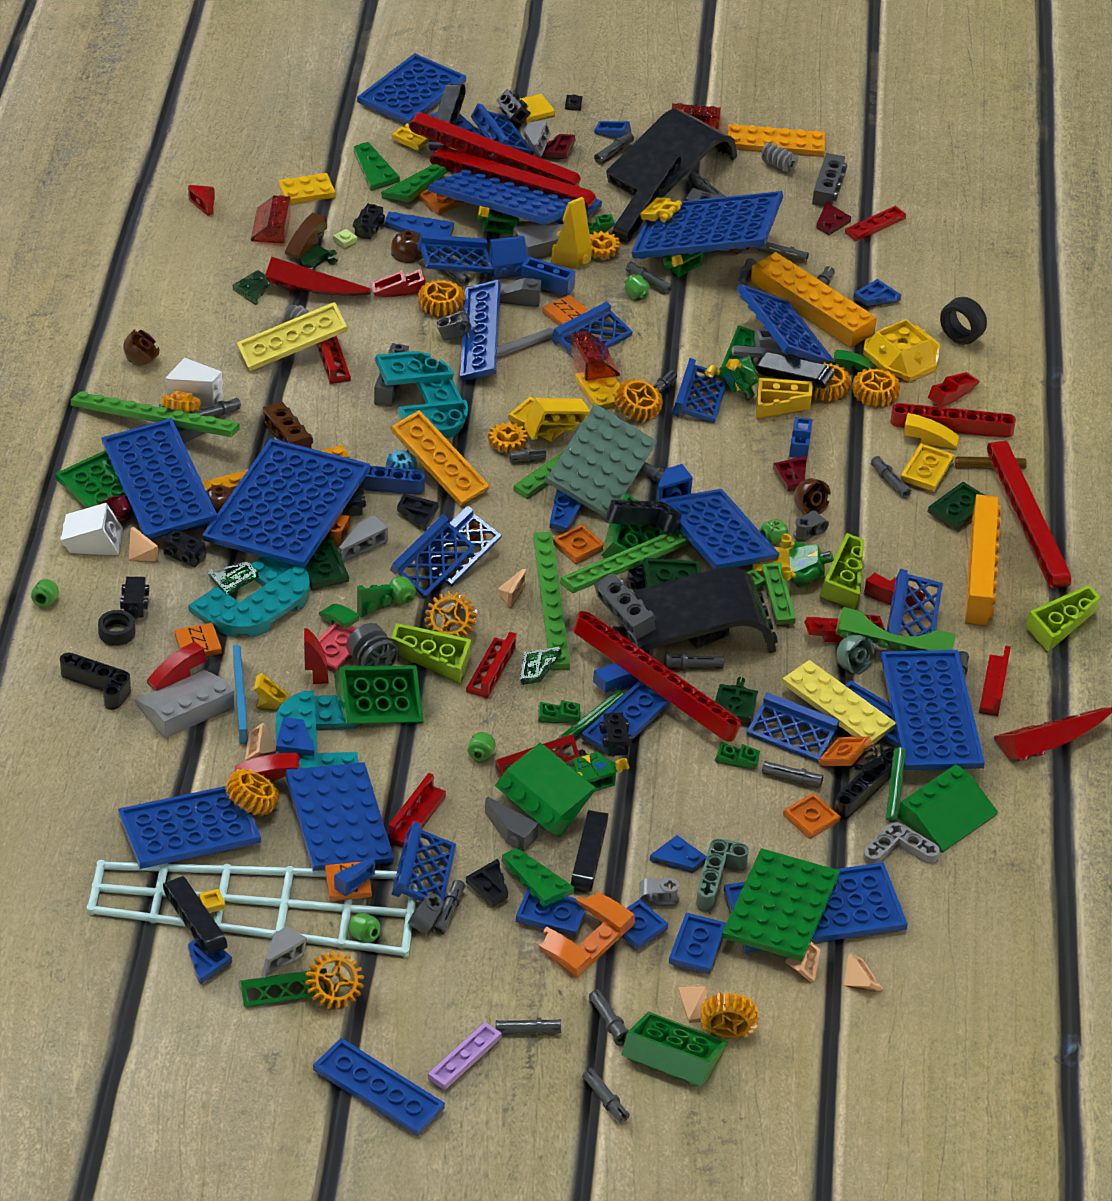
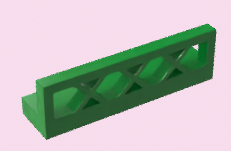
[239,968,328,1007]

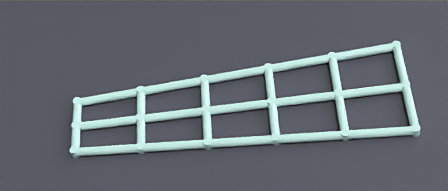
[87,860,420,958]

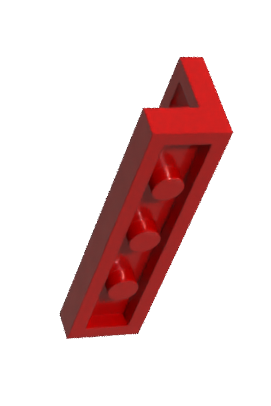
[316,336,351,384]
[466,632,517,698]
[979,646,1011,716]
[495,734,580,776]
[388,773,446,848]

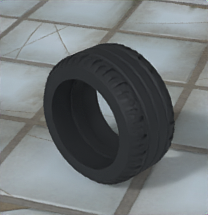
[940,297,987,345]

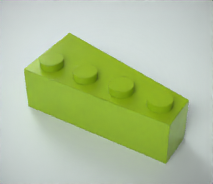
[819,533,864,610]
[1025,584,1101,652]

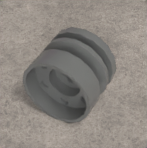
[346,623,399,666]

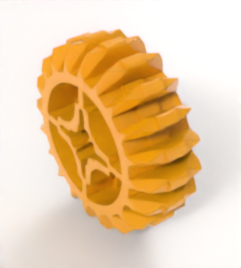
[418,279,465,317]
[812,362,851,402]
[852,367,900,407]
[614,377,663,423]
[425,591,477,638]
[225,768,280,816]
[305,951,364,1010]
[700,991,759,1040]

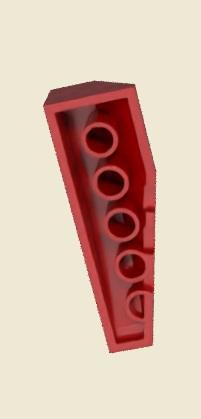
[265,256,372,296]
[994,707,1112,762]

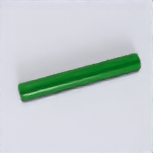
[886,747,906,822]

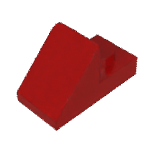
[188,185,215,216]

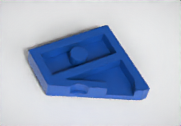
[853,279,902,306]
[276,717,315,756]
[650,835,707,873]
[188,938,232,984]

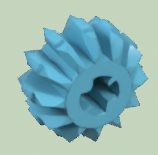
[386,449,417,470]

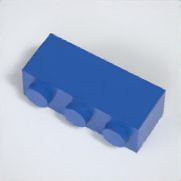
[521,256,576,296]

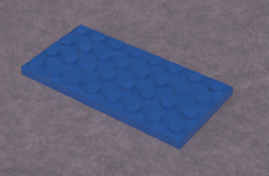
[428,170,573,225]
[101,418,218,539]
[880,650,985,771]
[723,862,908,953]

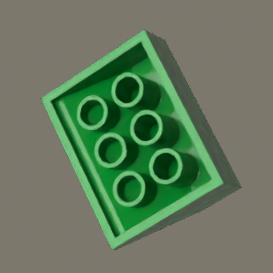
[601,494,667,567]
[334,665,424,724]
[495,743,597,837]
[898,764,998,853]
[621,1011,728,1086]

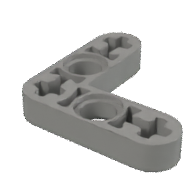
[863,822,940,864]

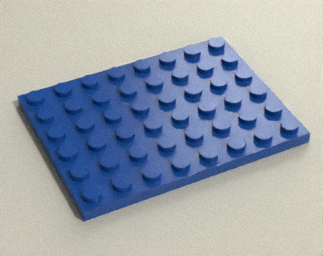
[631,191,783,259]
[202,438,371,568]

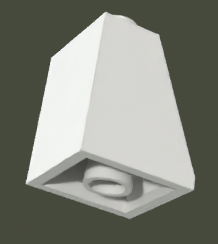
[165,358,224,409]
[60,503,123,555]

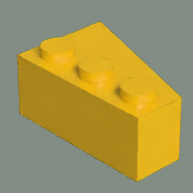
[756,378,812,419]
[524,398,590,440]

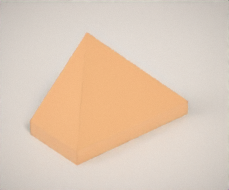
[129,527,158,562]
[498,569,526,607]
[245,723,276,761]
[785,942,821,983]
[844,953,883,991]
[678,984,707,1023]

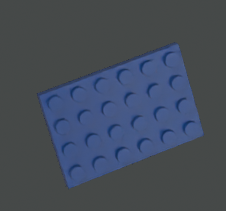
[357,53,466,124]
[737,284,836,365]
[659,489,779,569]
[285,762,394,871]
[118,786,261,869]

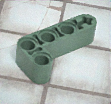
[696,838,749,911]

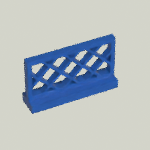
[471,103,533,155]
[417,234,493,273]
[552,301,633,362]
[672,358,726,423]
[418,506,502,587]
[390,514,476,598]
[886,569,943,636]
[746,693,839,763]
[391,822,456,902]

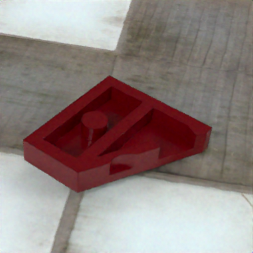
[542,134,576,159]
[816,202,851,235]
[773,456,807,491]

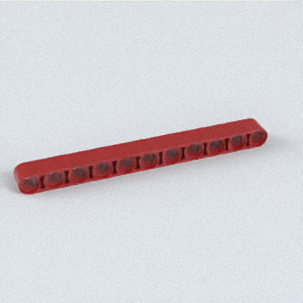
[409,112,581,186]
[430,146,596,210]
[987,441,1071,589]
[573,611,741,742]

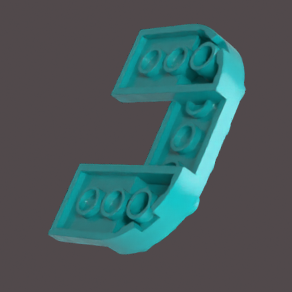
[375,351,468,439]
[188,557,310,637]
[276,690,358,768]

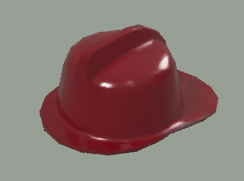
[98,495,132,522]

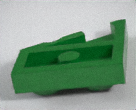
[357,584,393,618]

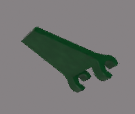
[299,244,338,270]

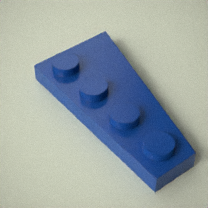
[384,212,454,236]
[550,489,583,533]

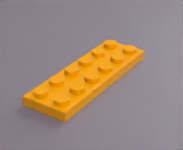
[727,124,825,156]
[390,410,490,506]

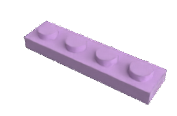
[428,1022,502,1091]

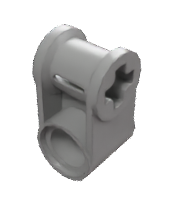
[639,878,679,906]

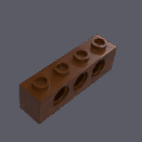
[262,402,313,449]

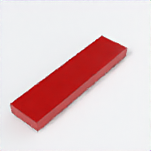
[845,206,906,241]

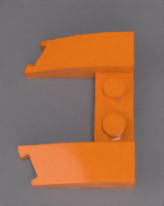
[539,891,635,978]

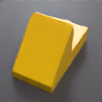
[254,673,290,710]

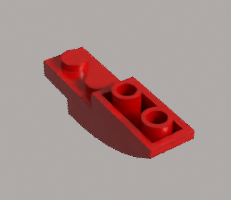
[804,615,885,642]

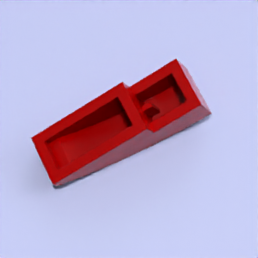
[370,269,426,297]
[928,372,979,407]
[864,572,925,610]
[304,628,329,684]
[147,641,207,691]
[235,753,299,783]

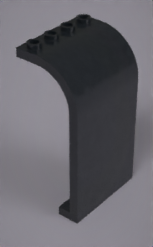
[606,108,737,198]
[626,567,778,653]

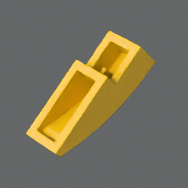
[904,413,959,450]

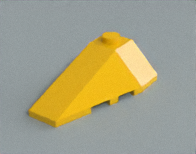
[551,197,592,268]

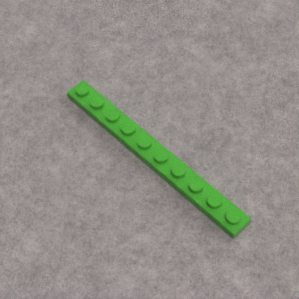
[71,391,240,437]
[560,528,691,593]
[533,532,570,670]

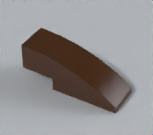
[285,213,327,259]

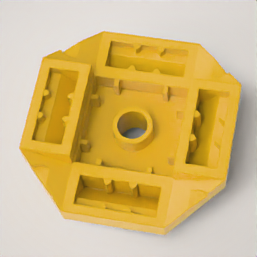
[863,319,940,382]

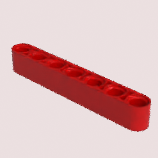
[890,403,1016,438]

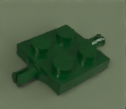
[715,677,758,724]

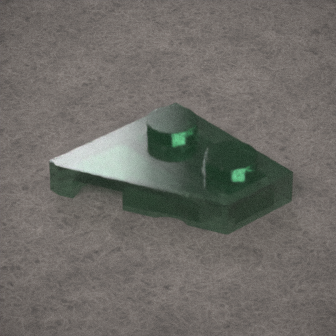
[232,270,270,305]
[208,562,259,595]
[520,647,562,685]

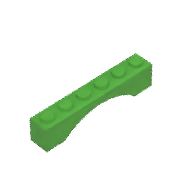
[835,607,956,651]

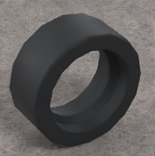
[98,610,136,646]

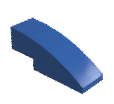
[789,417,813,458]
[593,663,640,693]

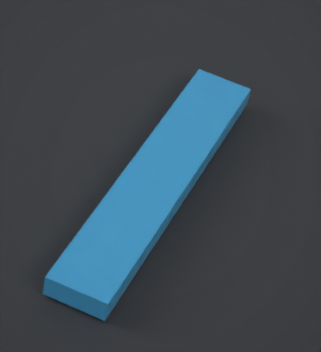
[233,645,248,744]

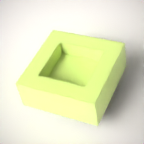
[333,229,357,249]

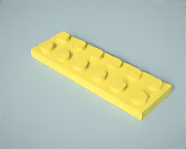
[237,302,348,371]
[782,660,896,746]

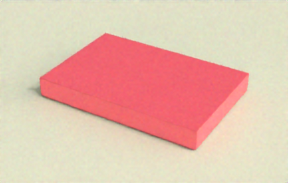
[318,622,357,673]

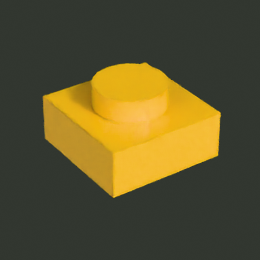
[199,889,225,913]

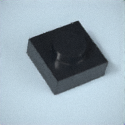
[565,94,583,111]

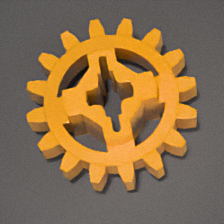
[590,231,620,260]
[161,391,201,413]
[488,421,528,454]

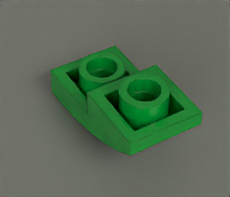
[588,214,615,235]
[834,350,871,372]
[319,604,359,629]
[538,700,581,723]
[715,742,760,768]

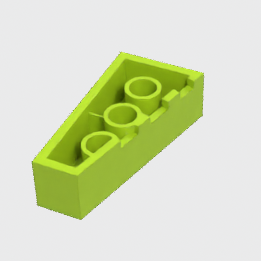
[391,623,471,683]

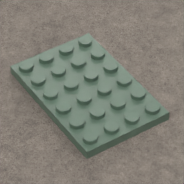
[545,404,657,518]

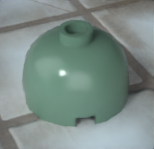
[837,635,875,674]

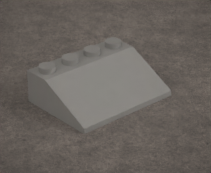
[135,670,234,738]

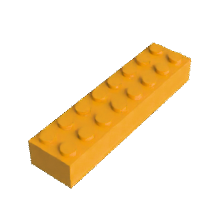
[751,252,877,348]
[965,494,1001,626]

